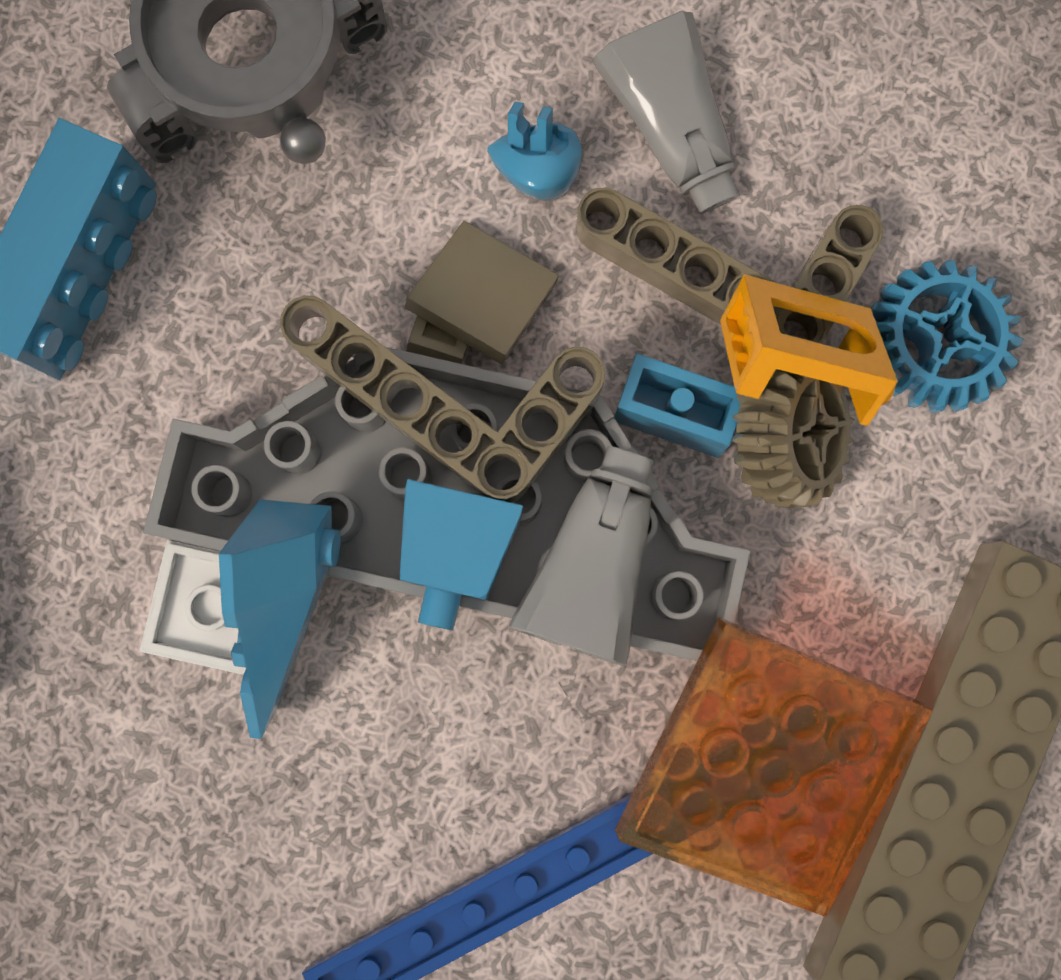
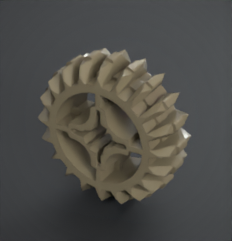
[731,369,855,508]

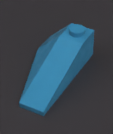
[219,499,341,739]

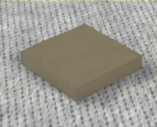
[405,220,559,365]

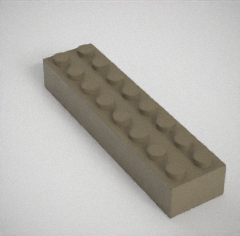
[803,541,1061,980]

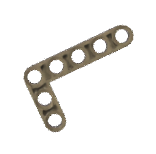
[576,187,884,344]
[280,295,605,503]

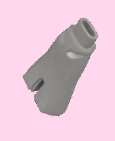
[592,10,740,214]
[509,446,653,667]

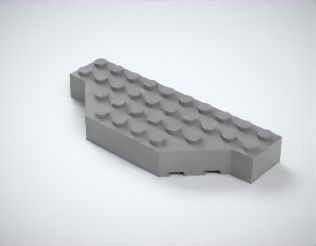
[143,347,750,668]

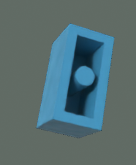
[614,353,740,458]

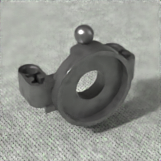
[107,0,388,165]

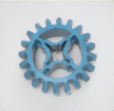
[870,259,1024,413]

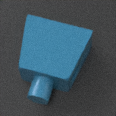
[400,479,523,631]

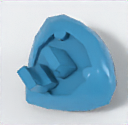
[487,102,582,201]

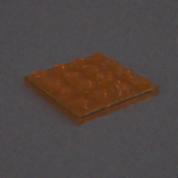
[615,617,933,917]

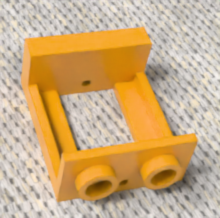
[720,274,898,426]

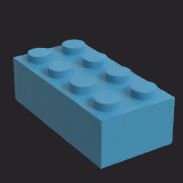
[0,118,157,381]

